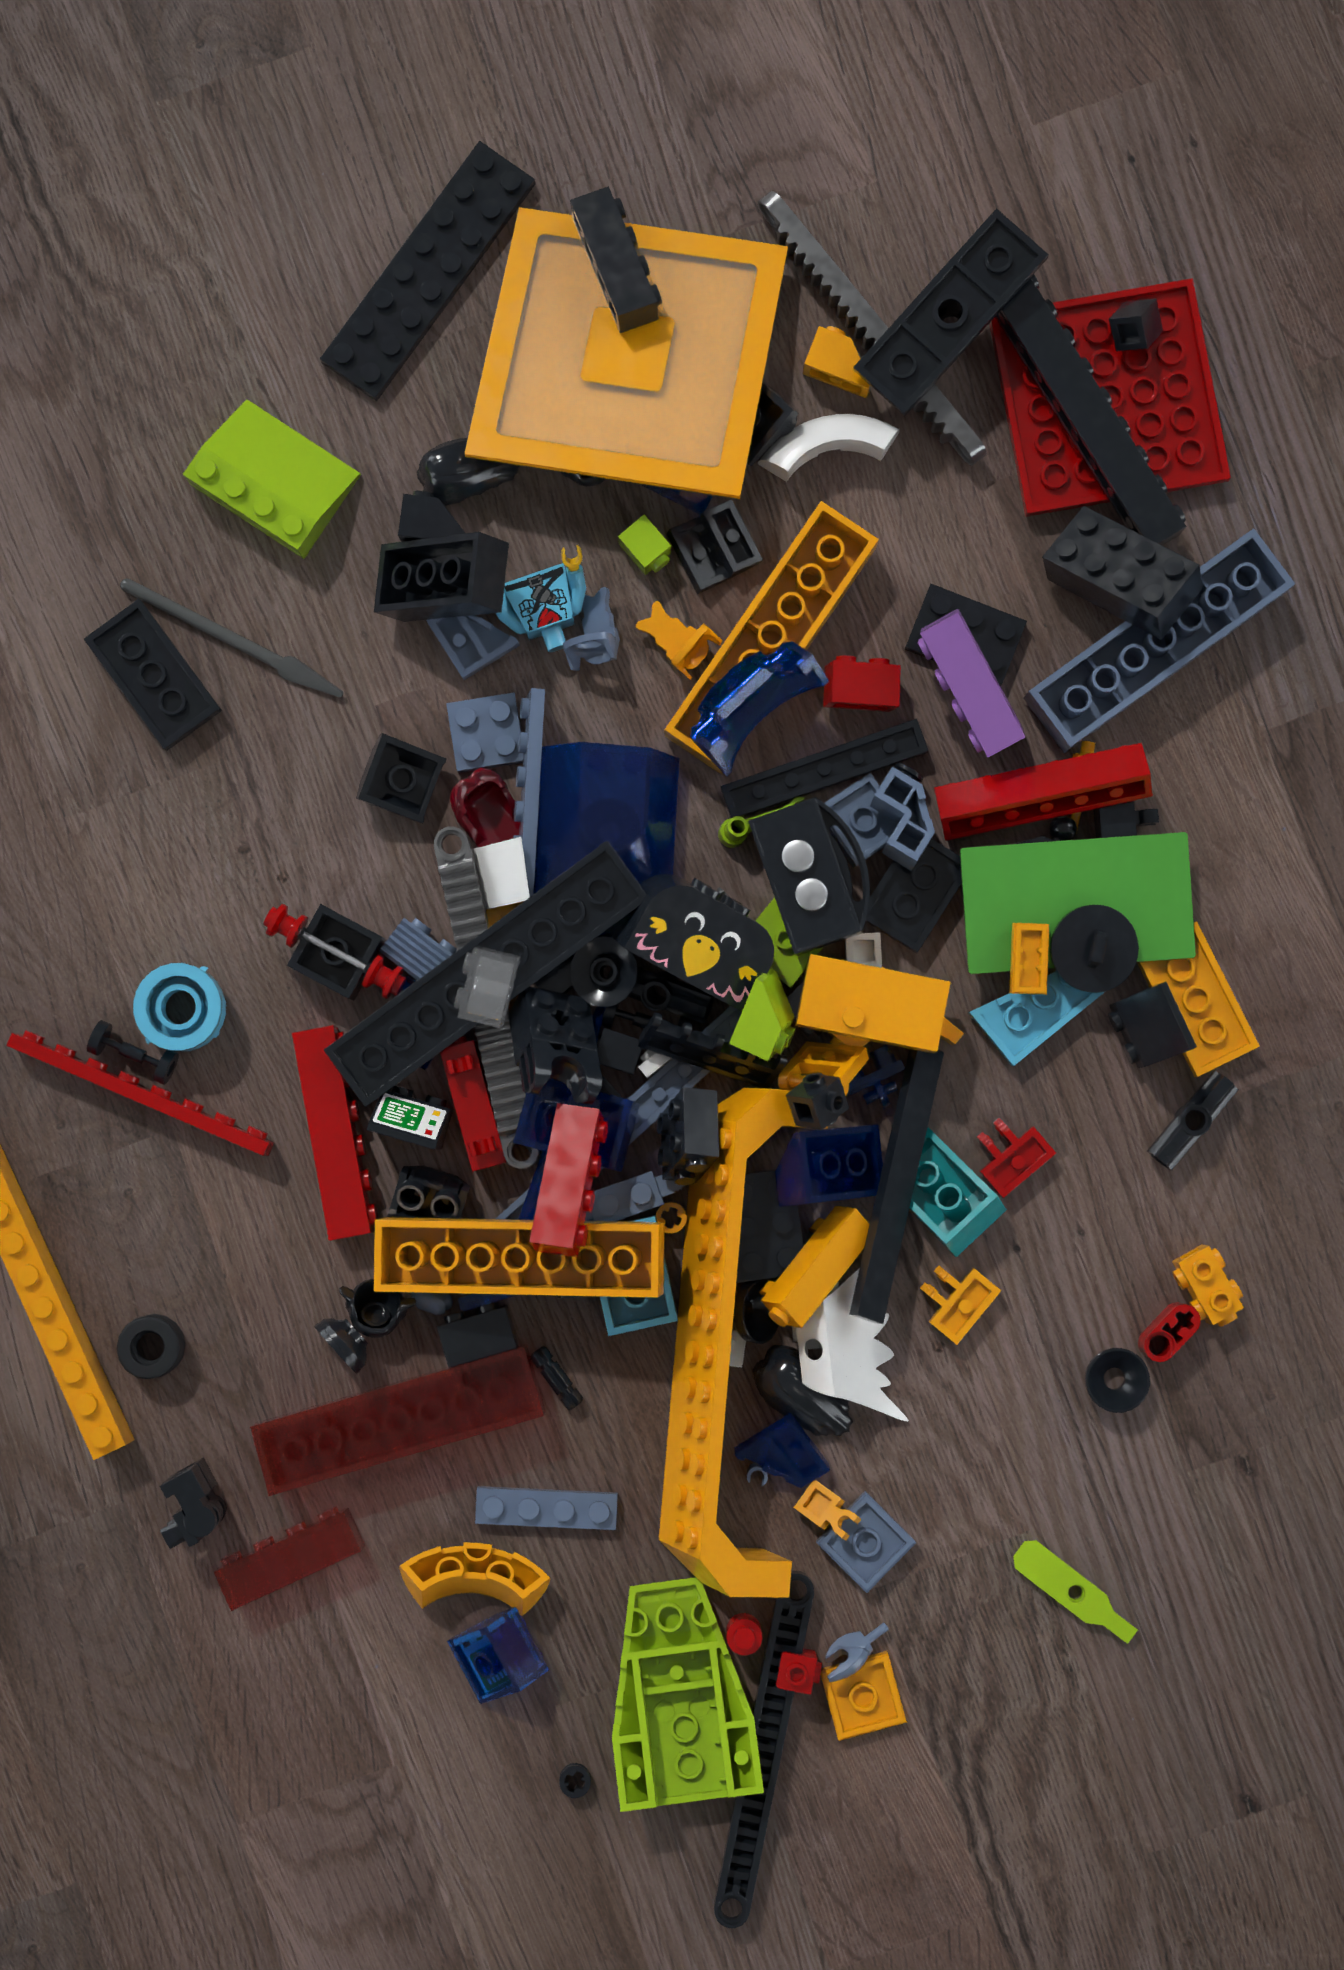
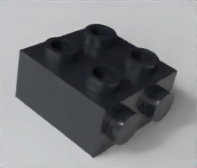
[657,1087,719,1186]

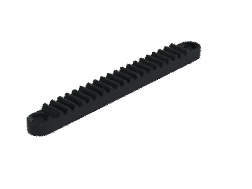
[714,1571,814,1928]

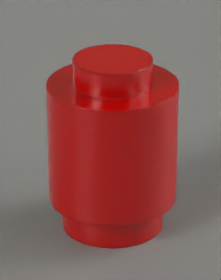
[726,1613,762,1655]

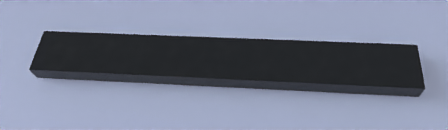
[849,1049,944,1324]

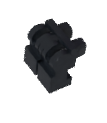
[159,1457,227,1549]

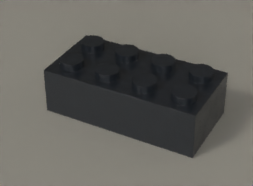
[1042,506,1203,640]
[374,532,509,622]

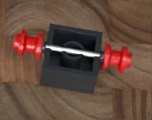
[263,904,407,1001]

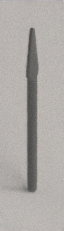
[120,578,344,697]

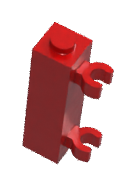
[440,1036,507,1172]

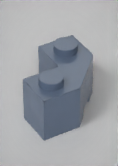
[870,767,935,871]

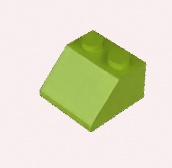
[729,968,796,1061]

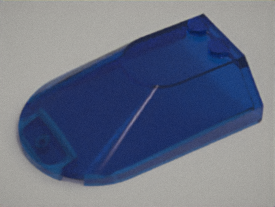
[533,742,680,956]

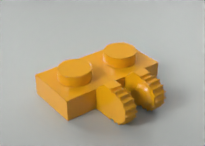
[920,1265,1001,1345]

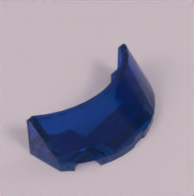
[690,641,829,776]

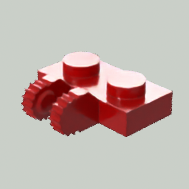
[976,1118,1056,1198]

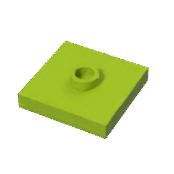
[756,897,823,988]

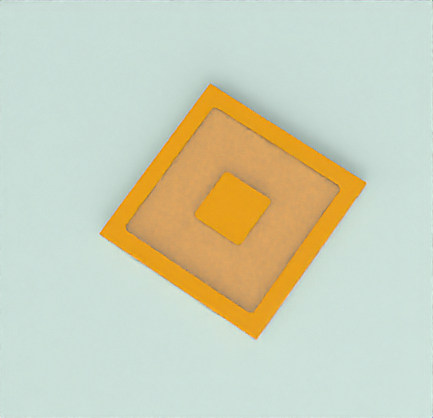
[464,207,788,499]

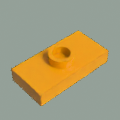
[1010,923,1049,995]

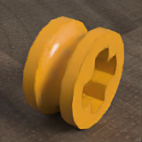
[656,1202,687,1234]

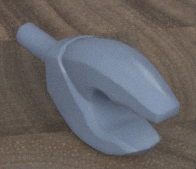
[825,1622,889,1682]

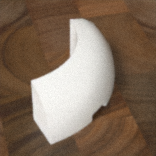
[758,414,900,482]

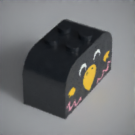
[610,874,774,1011]

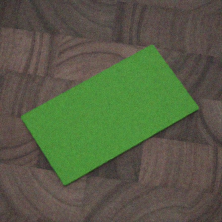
[960,832,1196,974]

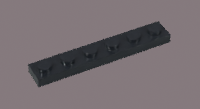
[720,719,928,818]

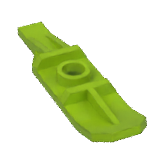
[1013,1540,1138,1644]

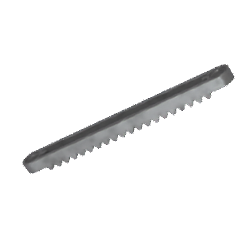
[758,191,987,466]
[434,826,540,1169]

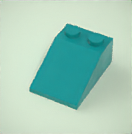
[878,1127,1007,1257]

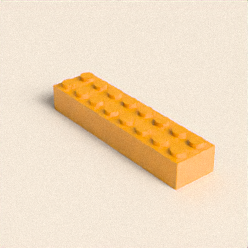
[664,501,879,775]
[374,1217,664,1298]

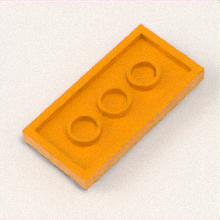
[1137,921,1260,1077]

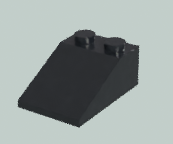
[1108,982,1197,1068]

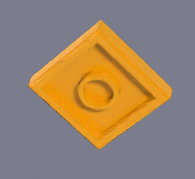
[821,1651,907,1741]

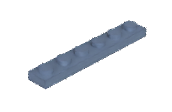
[513,688,545,897]

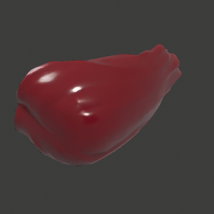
[450,767,520,847]

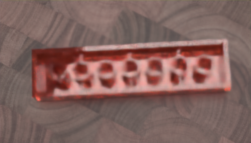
[250,1344,546,1496]

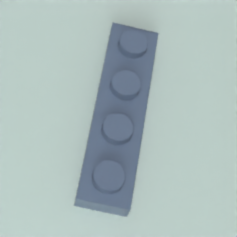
[475,1486,618,1530]

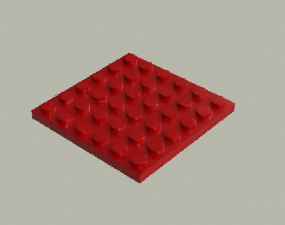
[989,278,1231,517]

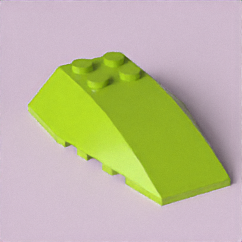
[612,1577,764,1812]

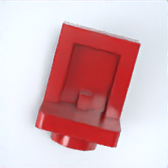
[776,1648,822,1695]

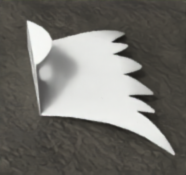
[796,1268,909,1422]

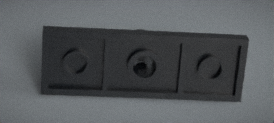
[853,208,1049,416]

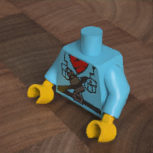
[496,545,586,652]

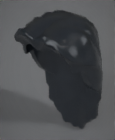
[417,437,520,506]
[753,1345,853,1436]

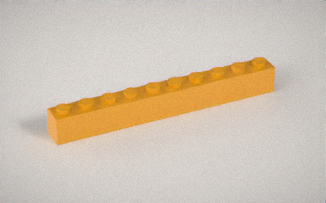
[0,1144,135,1460]

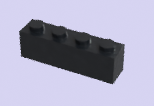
[570,186,662,333]

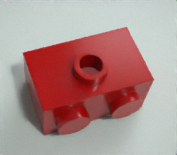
[823,655,901,712]

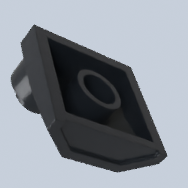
[747,381,799,466]
[356,733,447,824]

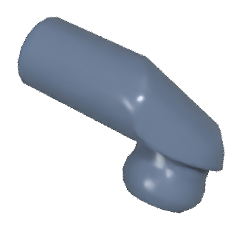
[409,1292,453,1315]

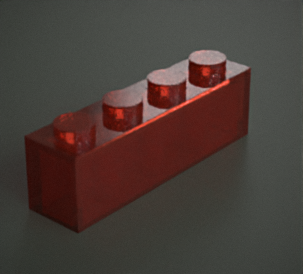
[214,1506,365,1611]

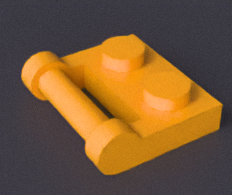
[778,1041,869,1096]

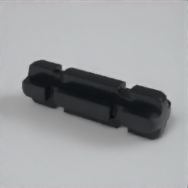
[530,1346,583,1410]

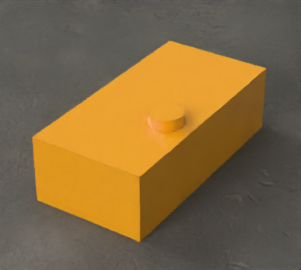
[795,954,951,1053]

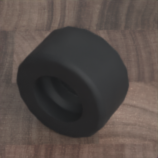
[116,1314,185,1380]

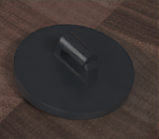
[1050,905,1139,993]

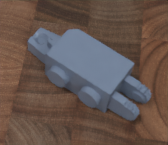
[585,1170,683,1221]

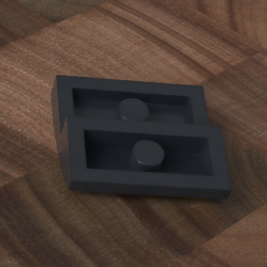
[666,499,763,594]

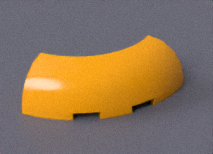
[399,1542,550,1616]

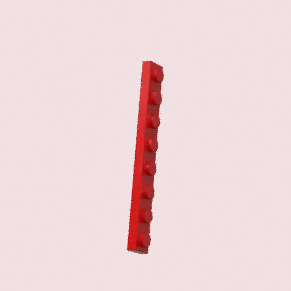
[6,1030,274,1156]

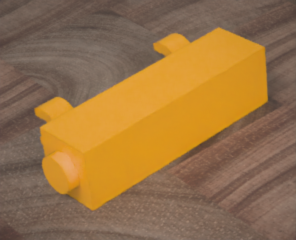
[759,1206,870,1328]

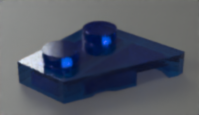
[734,1413,830,1488]

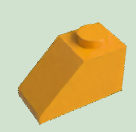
[803,326,870,398]

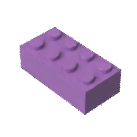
[918,609,1026,757]

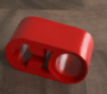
[1138,1302,1201,1362]

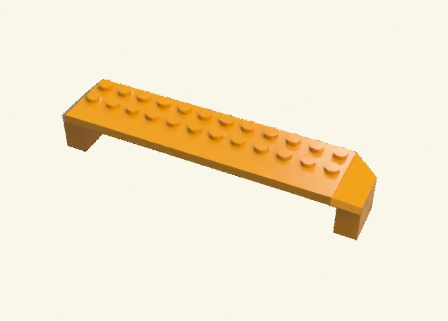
[659,1088,828,1598]

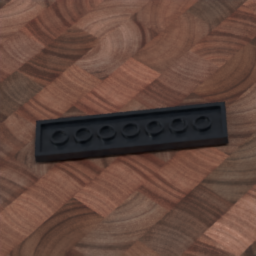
[320,140,536,402]

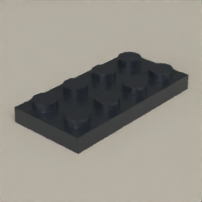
[84,598,223,751]

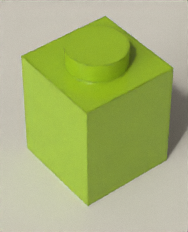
[618,514,671,575]

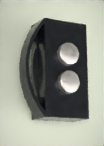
[748,797,870,956]

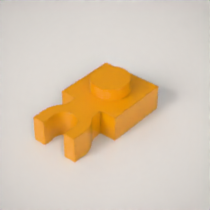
[793,1479,861,1541]

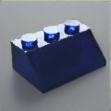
[775,1124,883,1207]

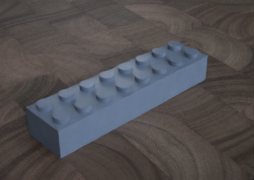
[1023,528,1295,754]

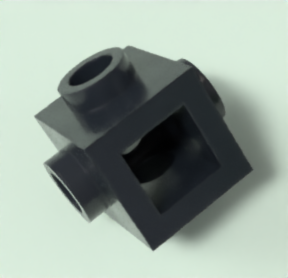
[786,1072,849,1130]

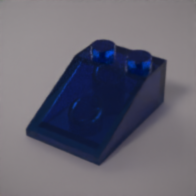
[513,1079,640,1172]

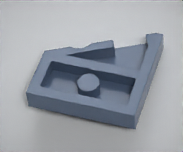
[426,615,520,680]

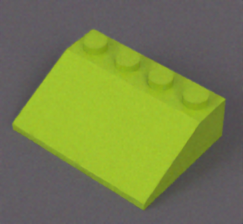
[183,399,361,559]

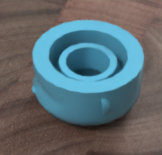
[133,963,226,1051]

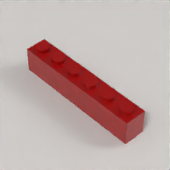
[934,743,1153,841]
[292,1025,378,1241]

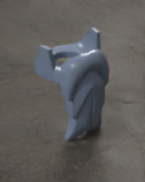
[563,587,620,671]

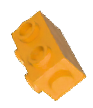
[1172,1244,1244,1327]

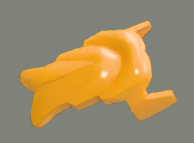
[635,601,723,680]

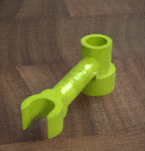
[718,797,805,848]

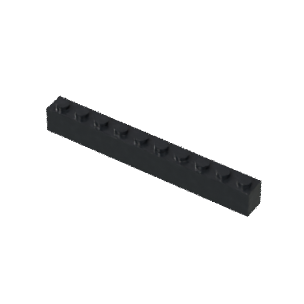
[995,274,1187,545]

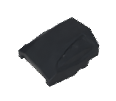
[387,1166,470,1219]

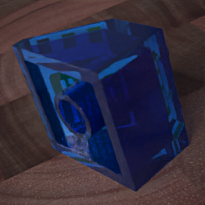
[447,1607,549,1704]

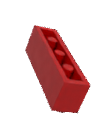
[529,1103,608,1257]

